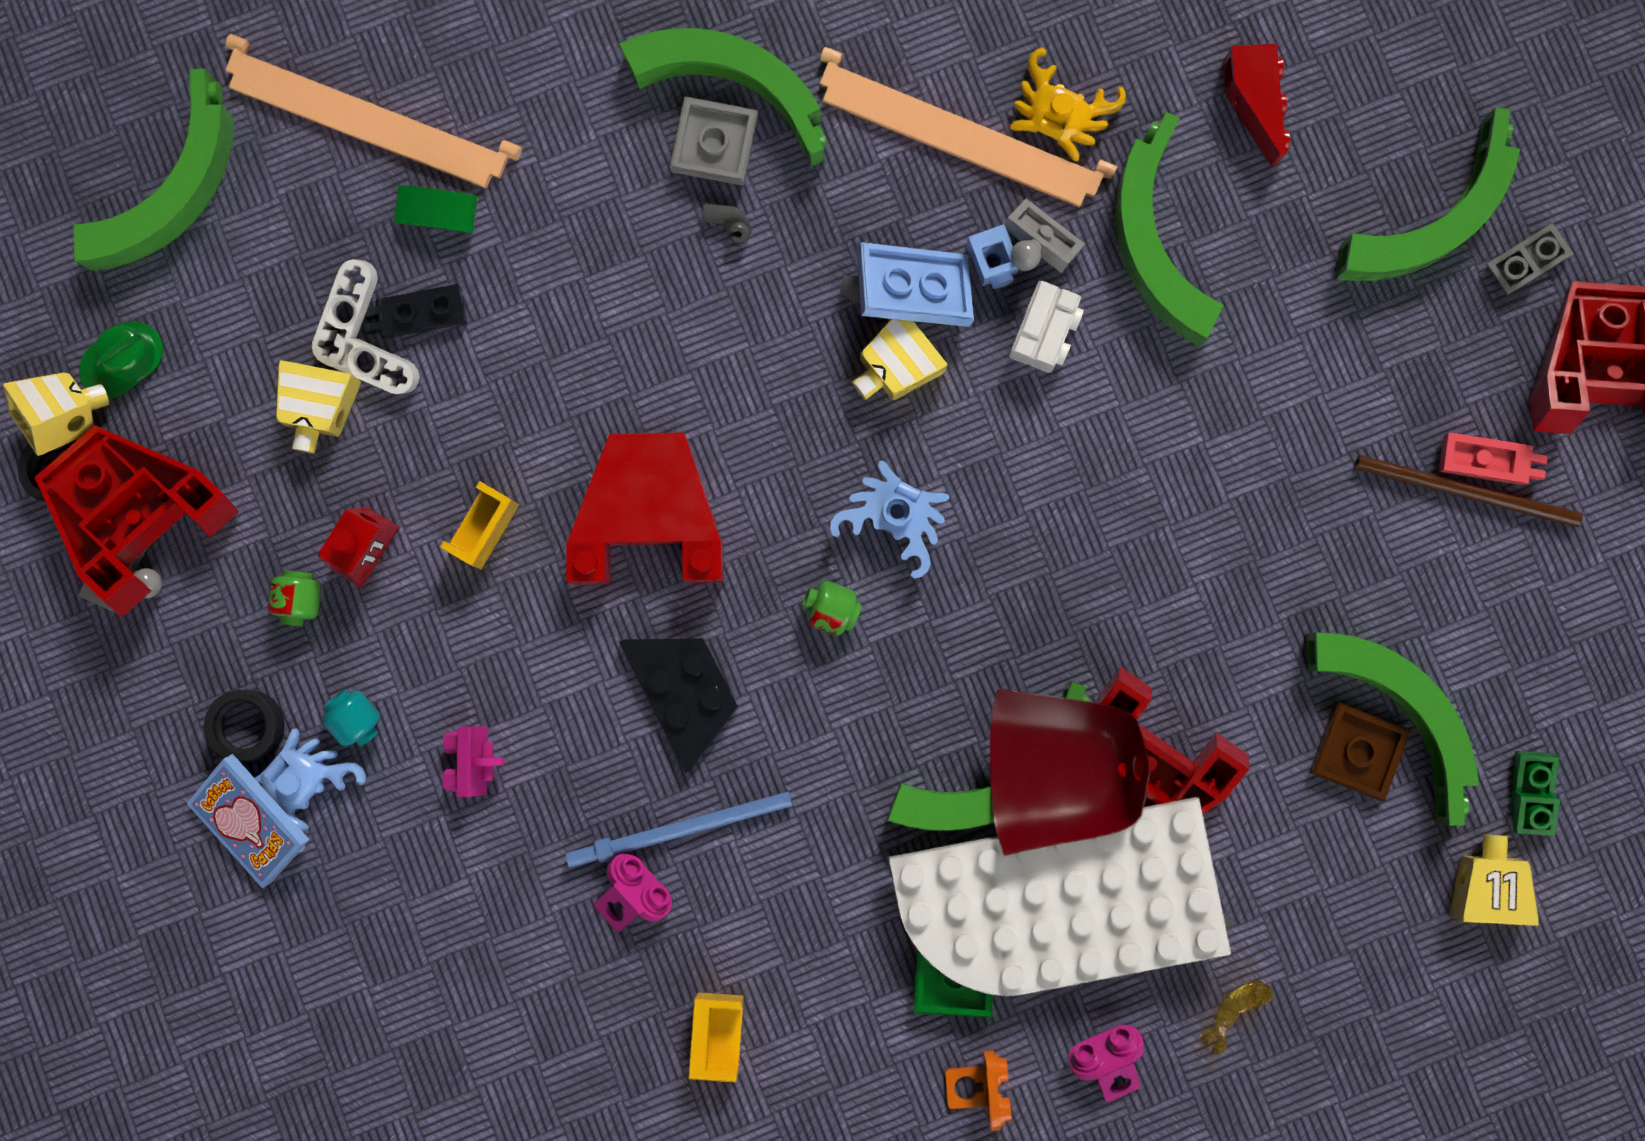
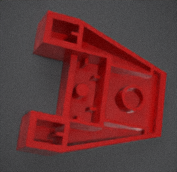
[1529,281,1645,434]
[35,425,239,617]
[566,433,724,585]
[1096,666,1250,814]

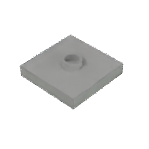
[670,97,758,186]

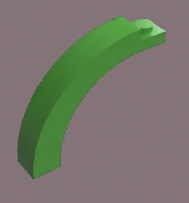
[619,28,828,167]
[74,69,234,271]
[1336,107,1520,281]
[1115,112,1224,347]
[1306,632,1479,826]
[887,682,1089,831]

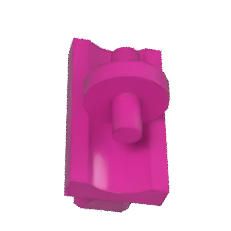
[443,726,505,797]

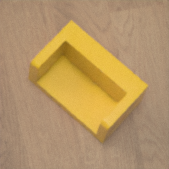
[440,481,520,569]
[689,992,744,1082]

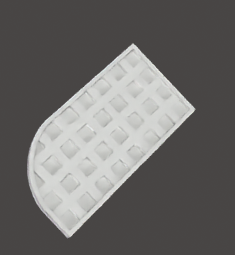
[889,797,1231,996]

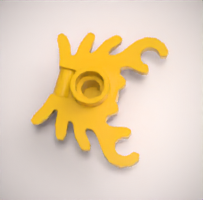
[1010,47,1126,162]

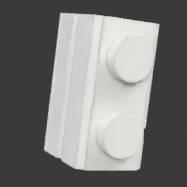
[1009,281,1084,373]

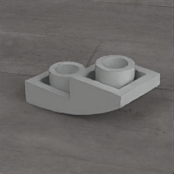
[1486,223,1573,295]

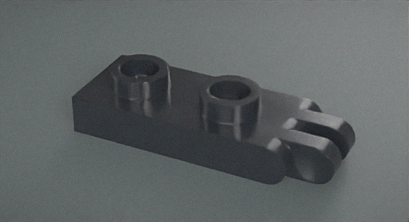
[364,284,468,338]

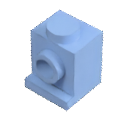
[966,224,1019,289]

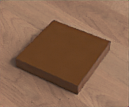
[1309,702,1411,802]

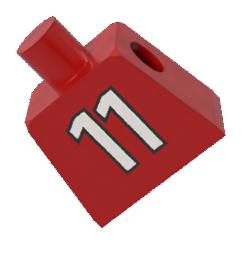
[318,507,399,588]

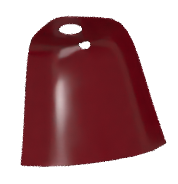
[990,688,1150,856]

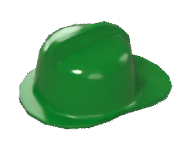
[79,322,163,399]

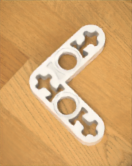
[312,259,419,394]

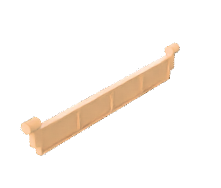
[225,34,522,189]
[820,47,1117,208]

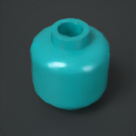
[322,689,380,747]

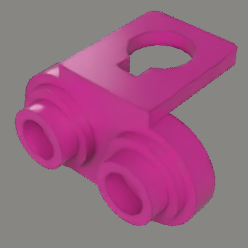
[594,853,672,932]
[1068,1025,1144,1102]

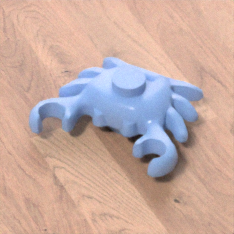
[830,460,949,579]
[254,729,366,853]

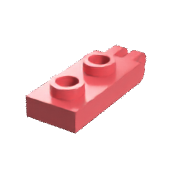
[1439,432,1548,485]

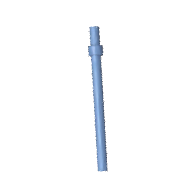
[566,791,792,868]

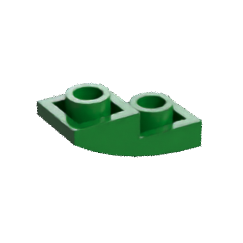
[394,185,478,234]
[1512,751,1560,836]

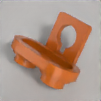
[945,1050,1012,1131]

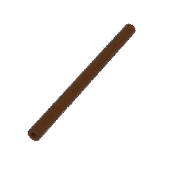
[1355,455,1583,527]

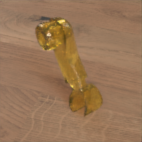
[1201,980,1273,1055]

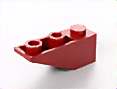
[1223,43,1290,166]

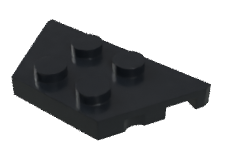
[619,638,738,773]

